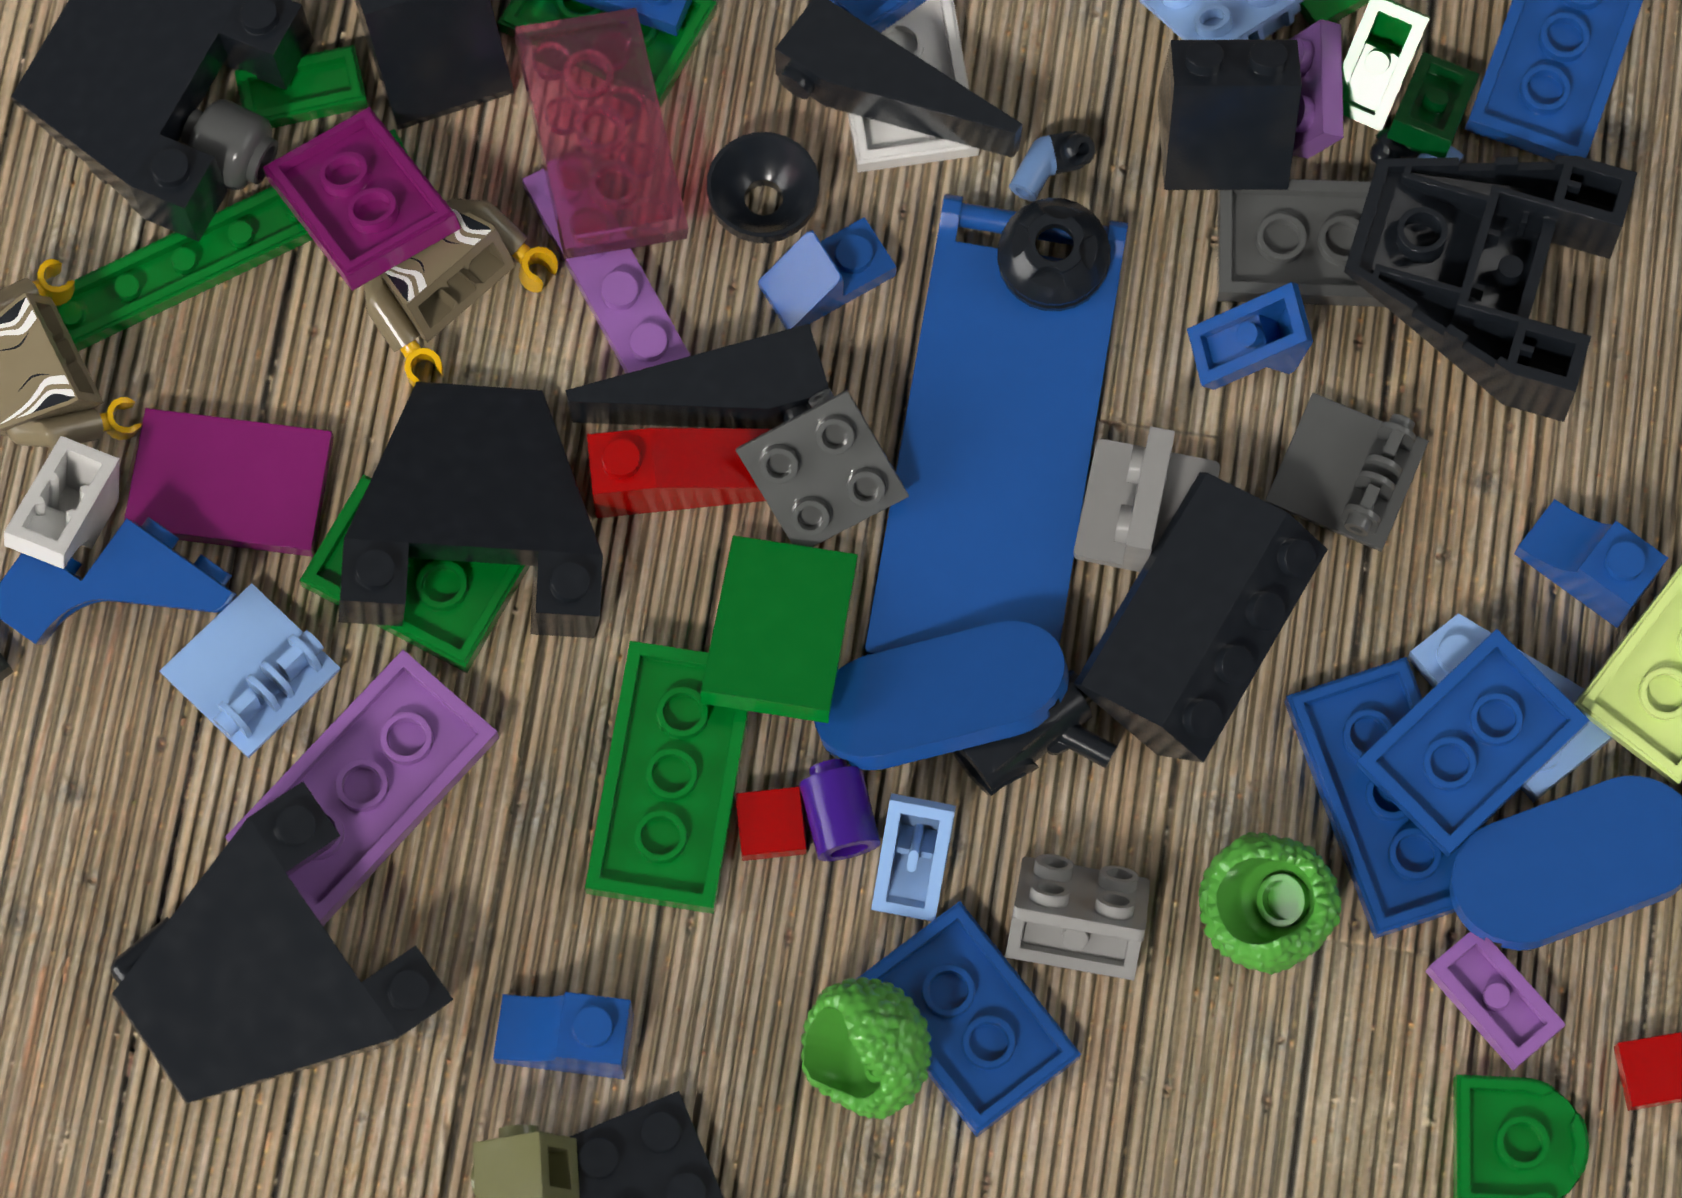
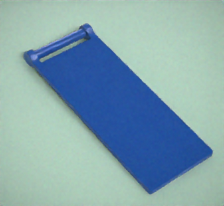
[865,194,1128,655]

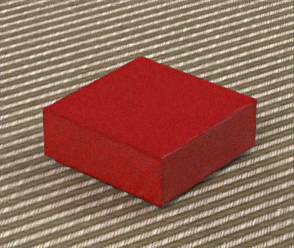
[735,787,806,861]
[1613,1032,1682,1111]

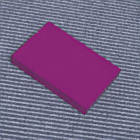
[263,107,461,291]
[124,408,334,557]

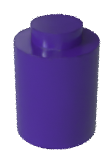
[799,758,881,861]

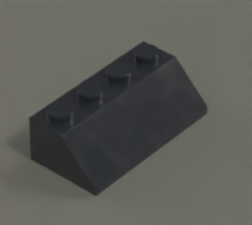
[1074,472,1328,763]

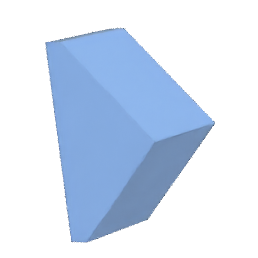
[871,793,956,921]

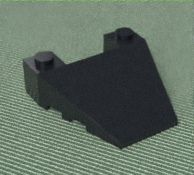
[11,0,314,242]
[1344,156,1637,422]
[338,381,603,638]
[111,781,453,1104]

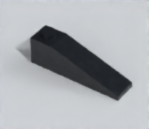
[775,0,1023,158]
[566,324,829,429]

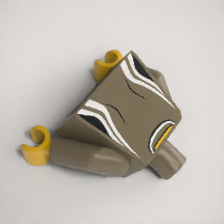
[364,198,558,387]
[0,259,142,448]

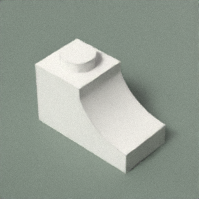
[4,436,120,569]

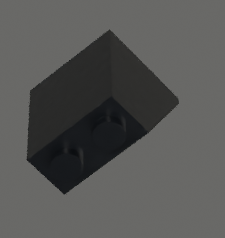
[355,0,514,130]
[1158,40,1302,190]

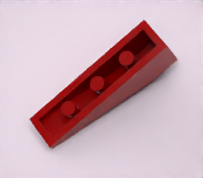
[587,428,771,518]

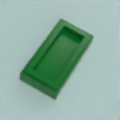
[234,45,368,128]

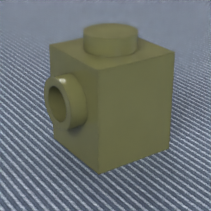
[471,1125,580,1198]

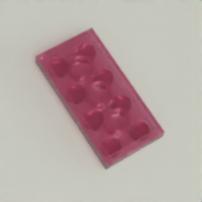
[515,8,688,259]

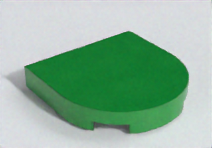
[1453,1075,1589,1198]

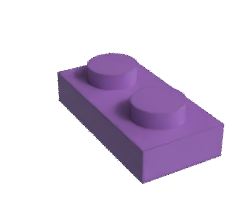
[1289,19,1344,159]
[1425,932,1566,1071]

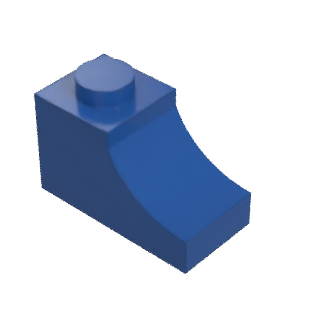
[1514,499,1668,629]
[493,992,634,1080]

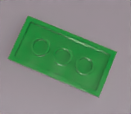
[585,641,749,914]

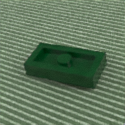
[1386,52,1480,158]

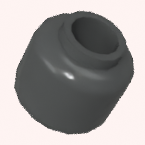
[181,99,278,190]

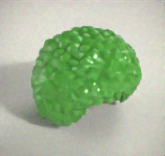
[1198,832,1342,975]
[801,977,932,1120]

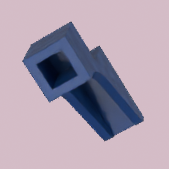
[0,517,237,645]

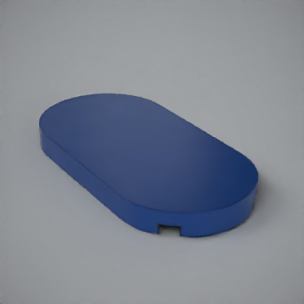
[814,621,1069,770]
[1449,776,1682,951]

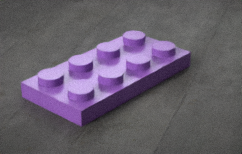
[225,650,499,926]

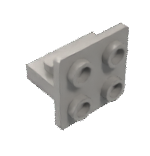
[1074,426,1220,572]
[1005,854,1150,980]

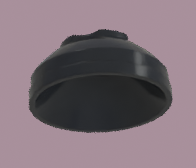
[707,132,819,243]
[997,198,1111,311]

